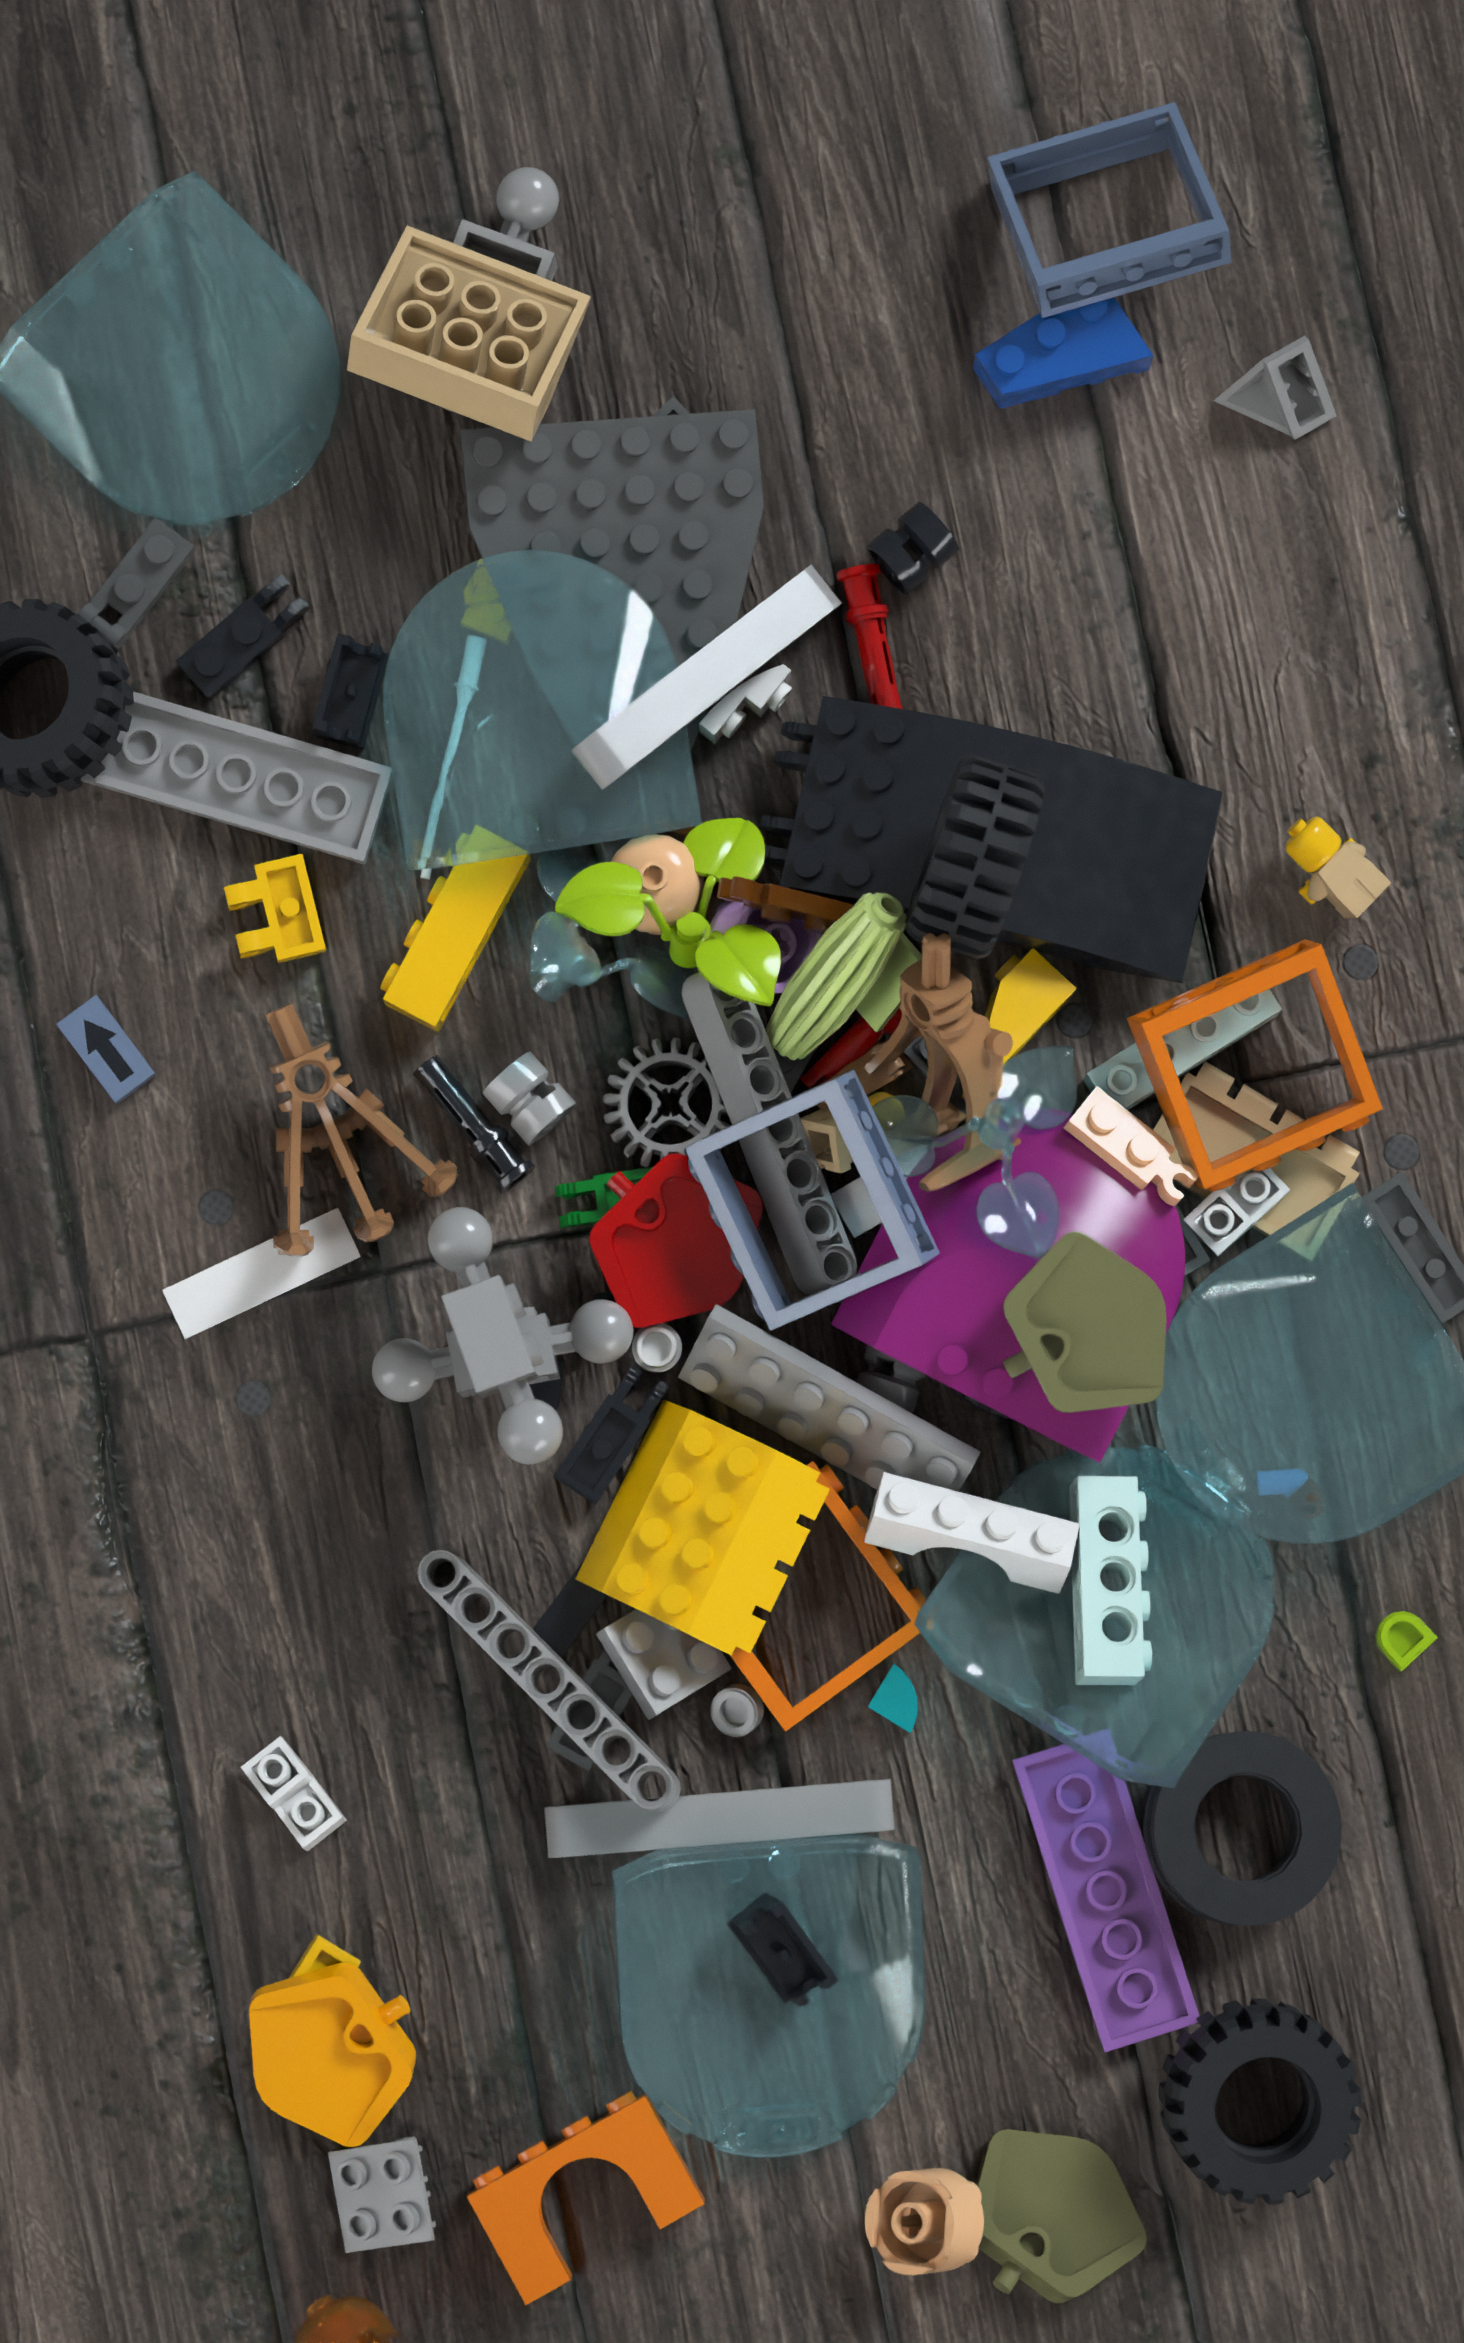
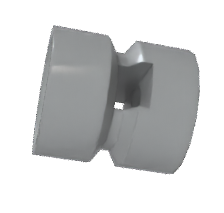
[483,1051,577,1146]

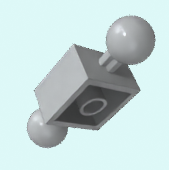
[442,167,559,412]
[428,1207,563,1464]
[372,1299,633,1402]

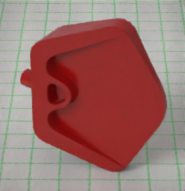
[589,1153,763,1328]

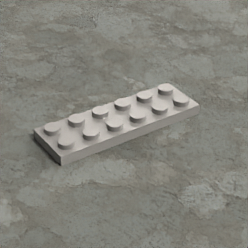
[81,692,394,865]
[678,1304,981,1492]

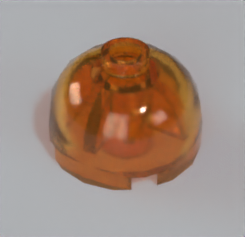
[295,2295,399,2343]

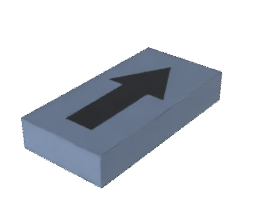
[56,995,157,1104]

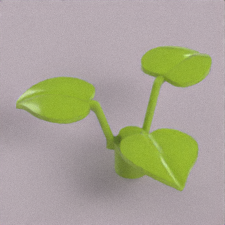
[555,818,781,1006]

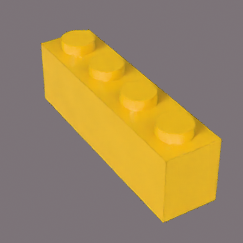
[380,824,531,1033]

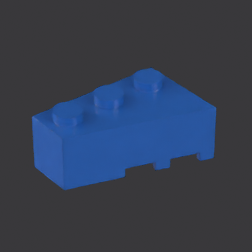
[973,297,1154,409]

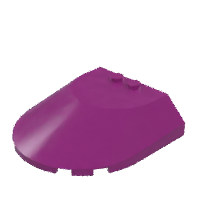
[831,1109,1185,1463]

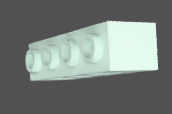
[1083,989,1282,1110]
[1069,1476,1152,1685]

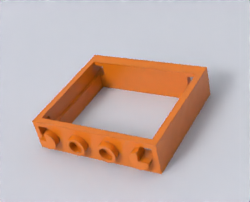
[1127,939,1383,1191]
[730,1461,933,1732]

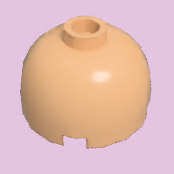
[611,834,704,935]

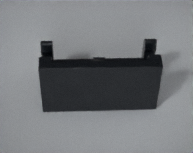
[312,633,389,750]
[726,1892,839,2006]

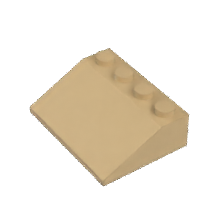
[347,226,591,442]

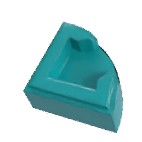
[867,1664,918,1733]

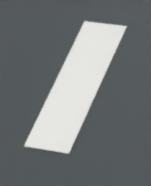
[162,1208,361,1339]

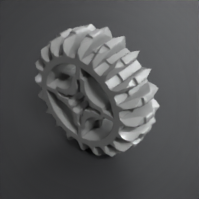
[603,1038,731,1168]

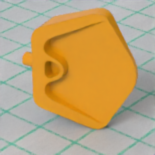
[249,1962,416,2147]

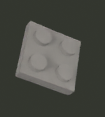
[596,1609,732,1720]

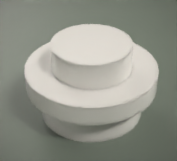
[632,1323,682,1373]

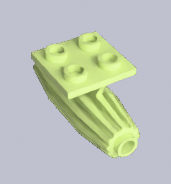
[765,893,922,1060]

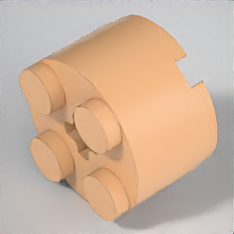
[865,2168,984,2275]

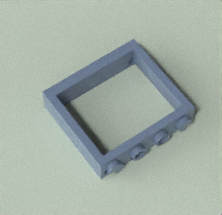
[987,102,1231,318]
[685,1069,940,1331]

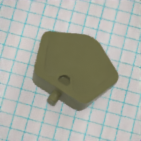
[1003,1231,1166,1413]
[975,2129,1147,2303]

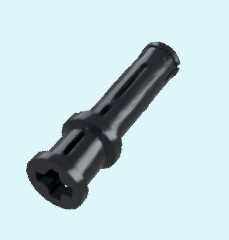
[413,1055,535,1194]

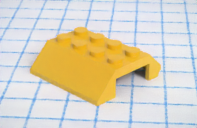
[575,1399,830,1656]

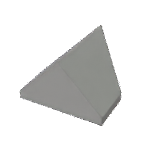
[1214,336,1337,440]

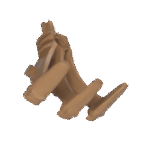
[817,933,1021,1192]
[265,1003,459,1256]

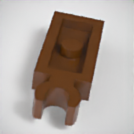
[717,876,854,933]

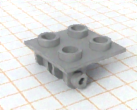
[328,2136,436,2253]

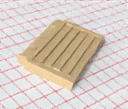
[1153,1061,1360,1260]

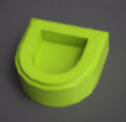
[1375,1611,1438,1672]

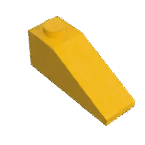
[962,948,1077,1100]

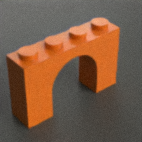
[467,2090,705,2305]

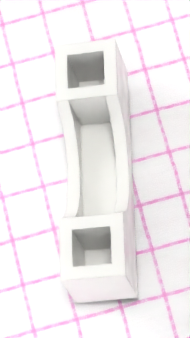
[864,1472,1080,1594]

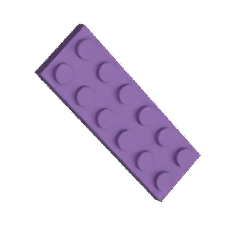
[1012,1730,1199,2052]

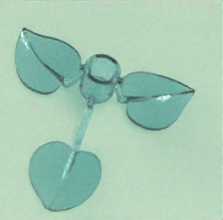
[528,845,690,1019]
[872,1046,1077,1258]

